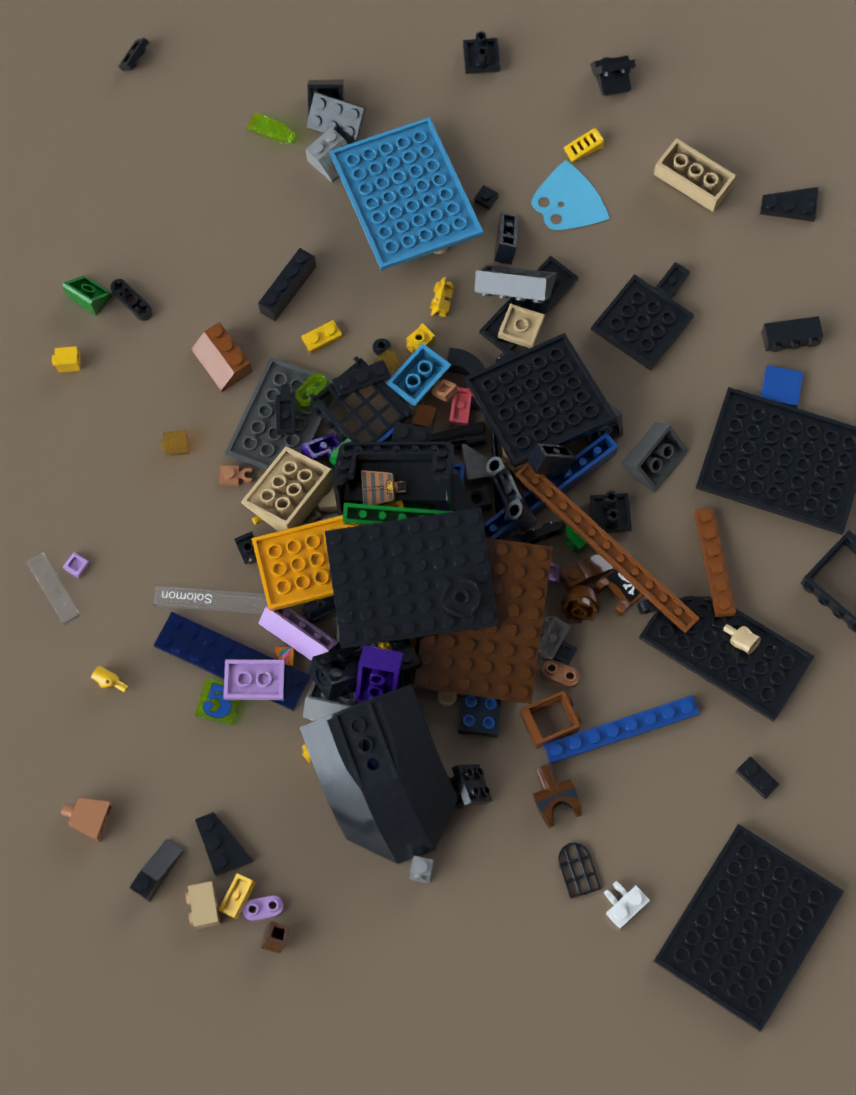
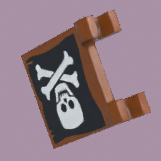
[593,569,644,617]

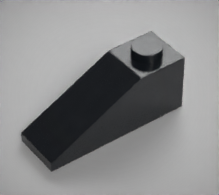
[494,212,518,265]
[129,839,184,902]

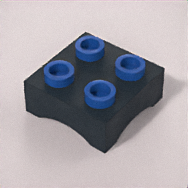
[458,694,501,738]

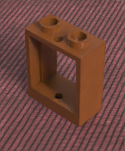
[520,691,582,749]

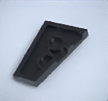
[760,187,819,222]
[195,812,254,877]

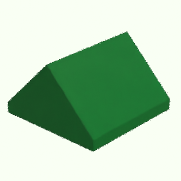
[62,275,113,315]

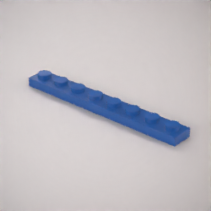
[544,695,700,764]

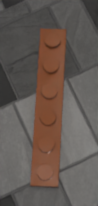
[694,508,736,617]

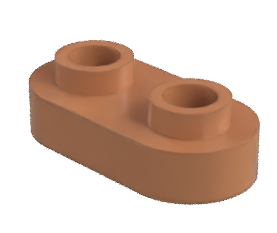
[542,660,580,688]

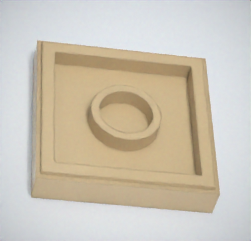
[498,303,545,348]

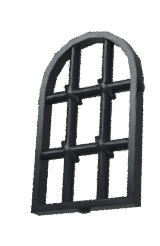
[558,842,601,899]

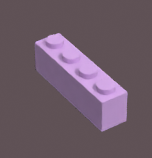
[259,605,338,661]

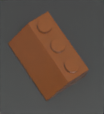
[191,322,252,392]

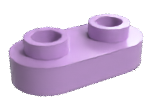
[243,895,284,921]

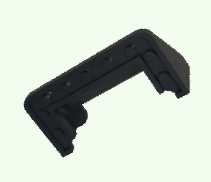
[332,441,454,515]

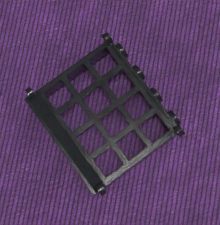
[309,356,412,442]

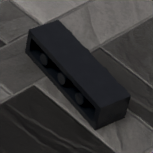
[258,248,316,321]

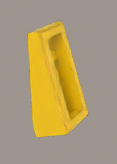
[564,128,604,163]

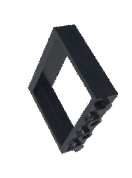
[801,530,856,632]

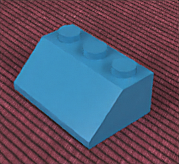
[387,343,451,406]

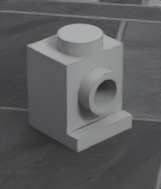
[410,856,434,884]

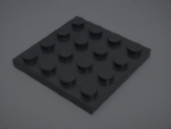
[591,274,694,371]

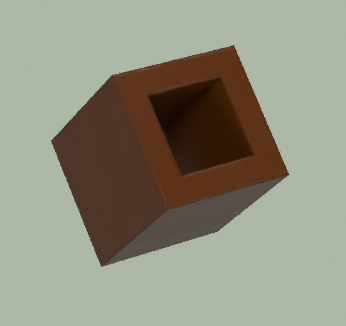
[412,403,437,429]
[261,921,290,953]

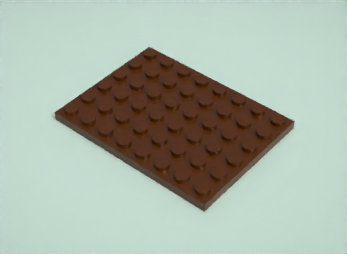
[413,538,553,704]

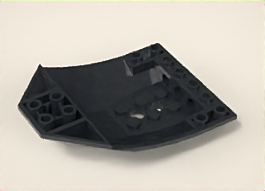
[299,684,458,864]

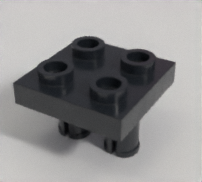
[463,31,500,74]
[590,491,632,533]
[449,764,492,809]

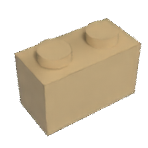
[185,881,221,929]

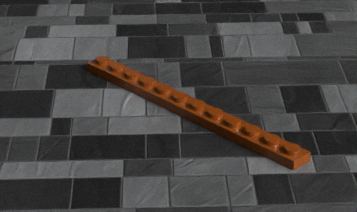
[514,462,699,633]

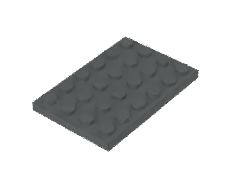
[225,357,336,470]

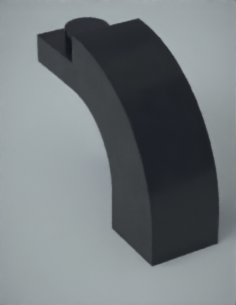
[447,347,485,411]

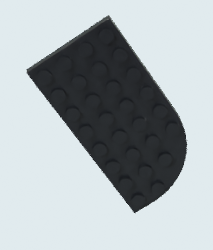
[639,596,814,722]

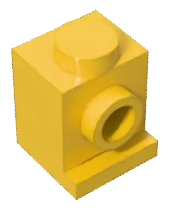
[406,323,435,353]

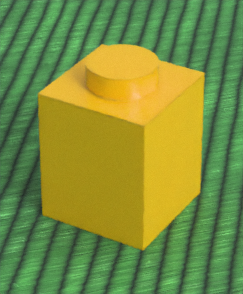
[52,346,81,373]

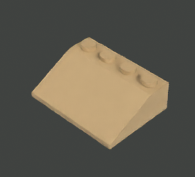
[241,446,333,531]

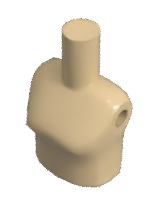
[723,624,761,654]

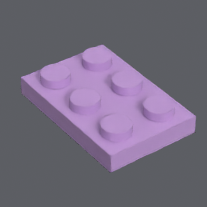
[224,660,285,700]

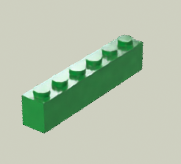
[342,503,453,526]

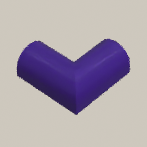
[301,432,341,469]

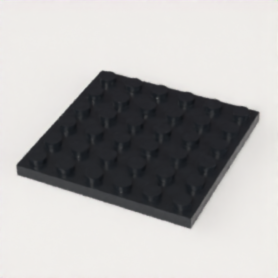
[464,333,617,468]

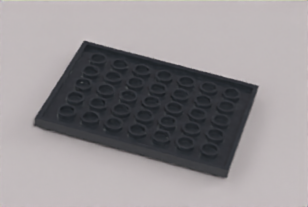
[695,387,856,535]
[325,508,499,649]
[653,824,844,1032]

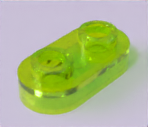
[295,373,327,406]

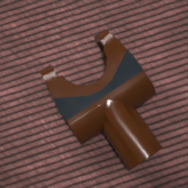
[533,763,582,828]

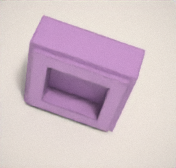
[63,552,90,579]

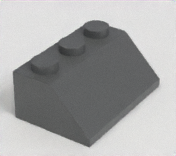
[622,422,688,492]

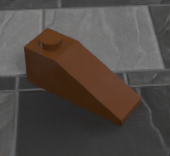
[559,554,615,592]

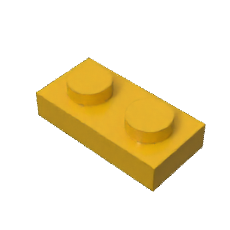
[301,320,342,354]
[218,873,256,919]

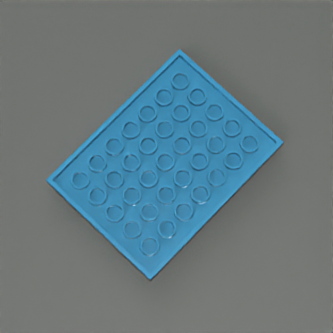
[330,117,483,271]

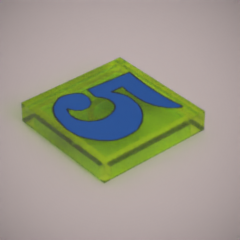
[195,678,240,726]

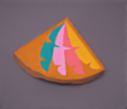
[275,647,295,668]

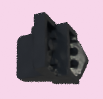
[590,55,636,96]

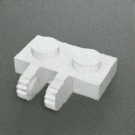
[604,881,650,929]

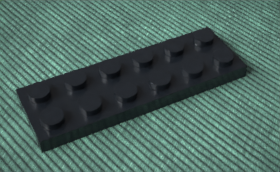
[479,255,579,354]

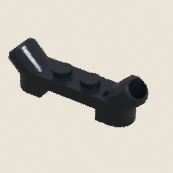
[486,457,537,532]

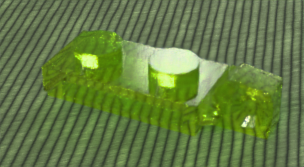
[247,112,296,144]

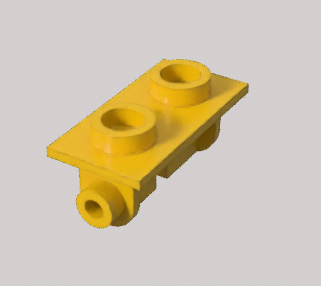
[430,277,454,317]

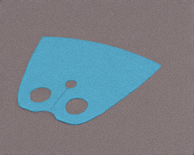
[531,160,610,230]

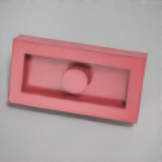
[449,387,472,426]

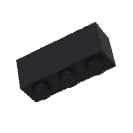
[761,316,823,352]

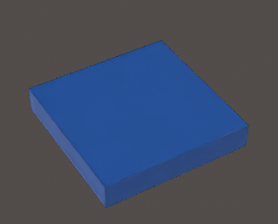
[760,365,803,408]

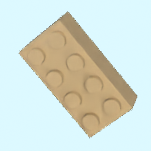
[654,138,736,212]

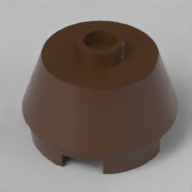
[561,585,600,623]

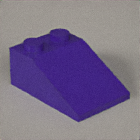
[355,645,403,702]

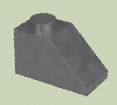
[462,444,491,486]

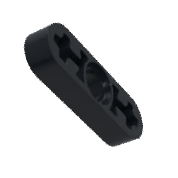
[110,279,152,321]

